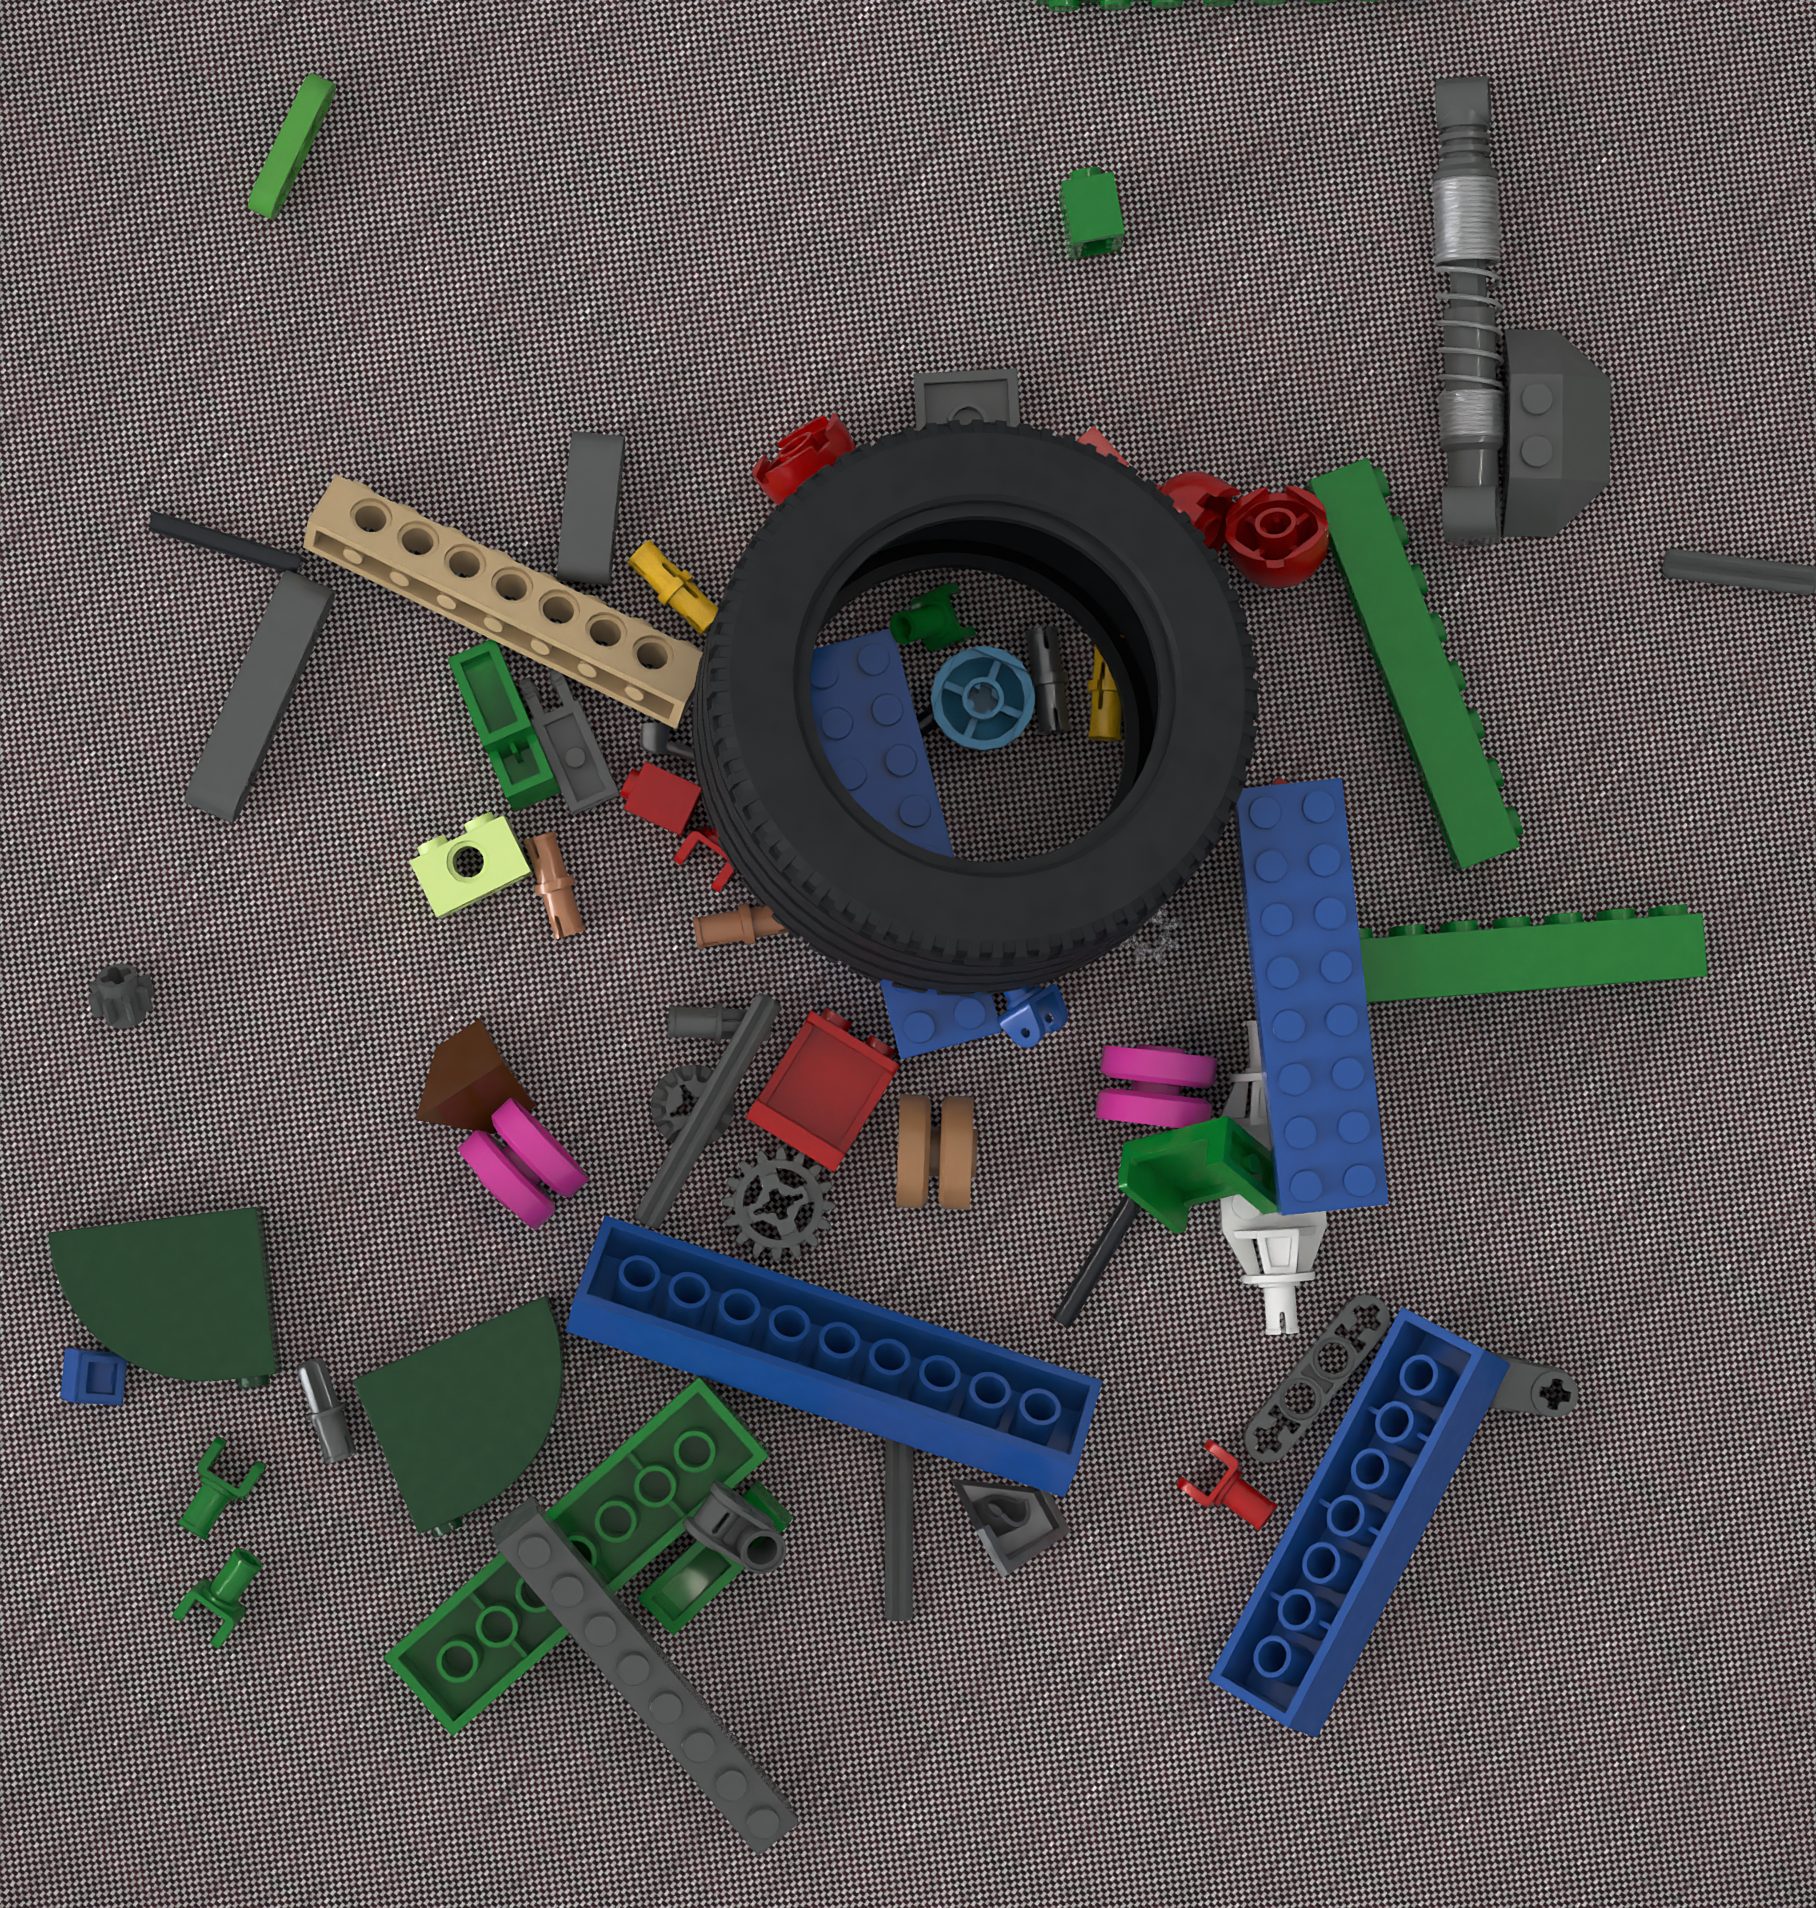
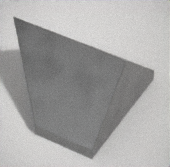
[951,1479,1071,1577]

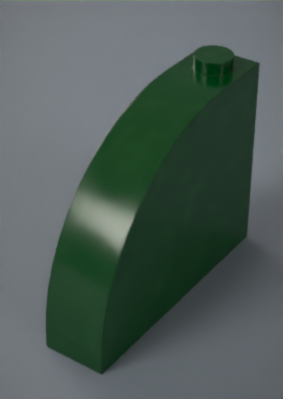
[48,1206,283,1388]
[352,1294,566,1538]

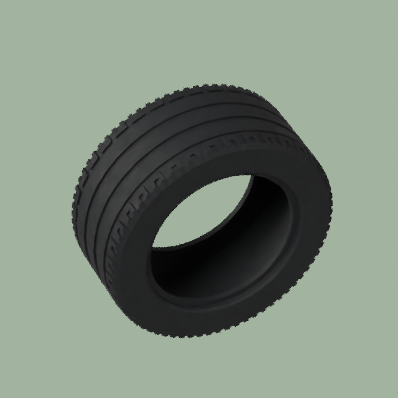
[692,419,1259,996]

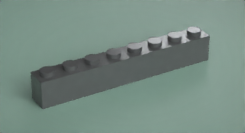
[491,1495,799,1856]

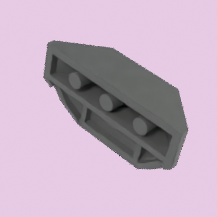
[1502,329,1611,538]

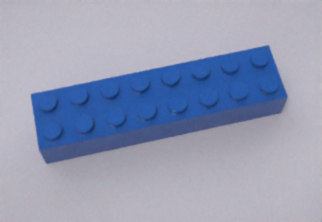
[810,628,1002,1060]
[1233,778,1389,1216]
[1208,1307,1511,1738]

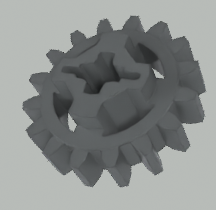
[722,1147,836,1261]

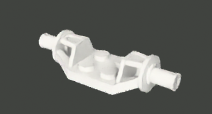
[1219,1021,1327,1335]

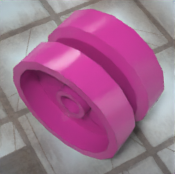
[1095,1044,1218,1128]
[457,1097,590,1230]

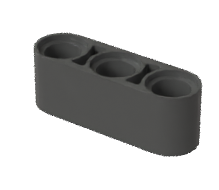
[557,431,625,586]

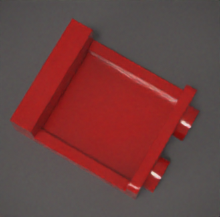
[745,1008,900,1172]

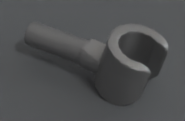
[639,722,694,762]

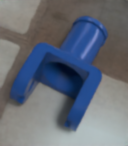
[997,984,1068,1048]

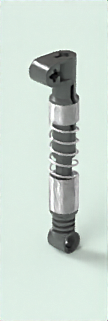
[1432,76,1506,547]

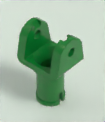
[889,582,977,652]
[177,1436,267,1540]
[172,1547,263,1650]

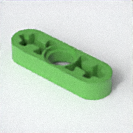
[248,73,336,220]

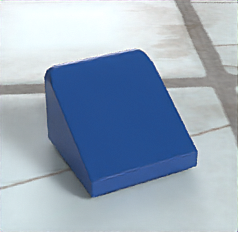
[60,1347,127,1406]

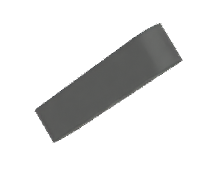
[184,570,336,823]

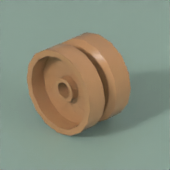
[896,1094,978,1210]

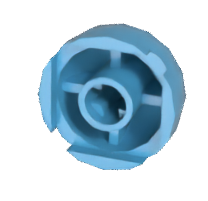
[930,646,1036,752]

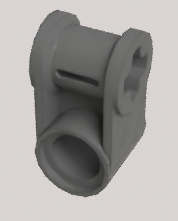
[1488,1351,1578,1417]
[682,1480,787,1574]

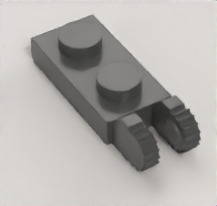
[519,668,620,816]

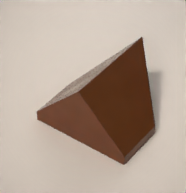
[415,1019,537,1134]

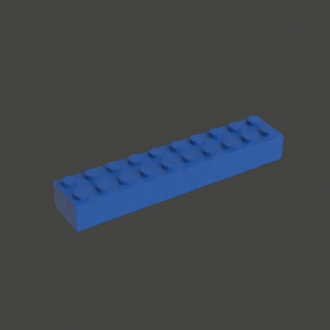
[566,1215,1102,1498]

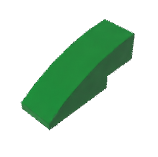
[447,639,562,812]
[637,1480,794,1636]

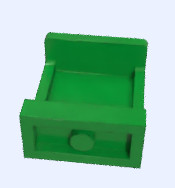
[1118,1116,1277,1234]

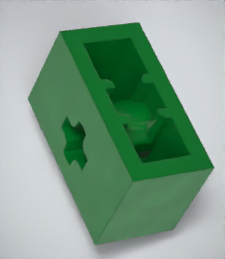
[1059,167,1125,260]

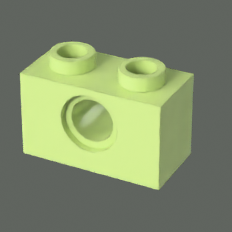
[409,812,535,919]

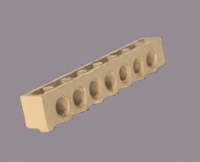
[303,474,703,729]

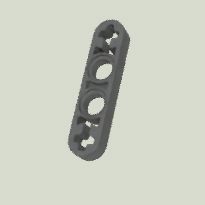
[1243,1294,1390,1463]

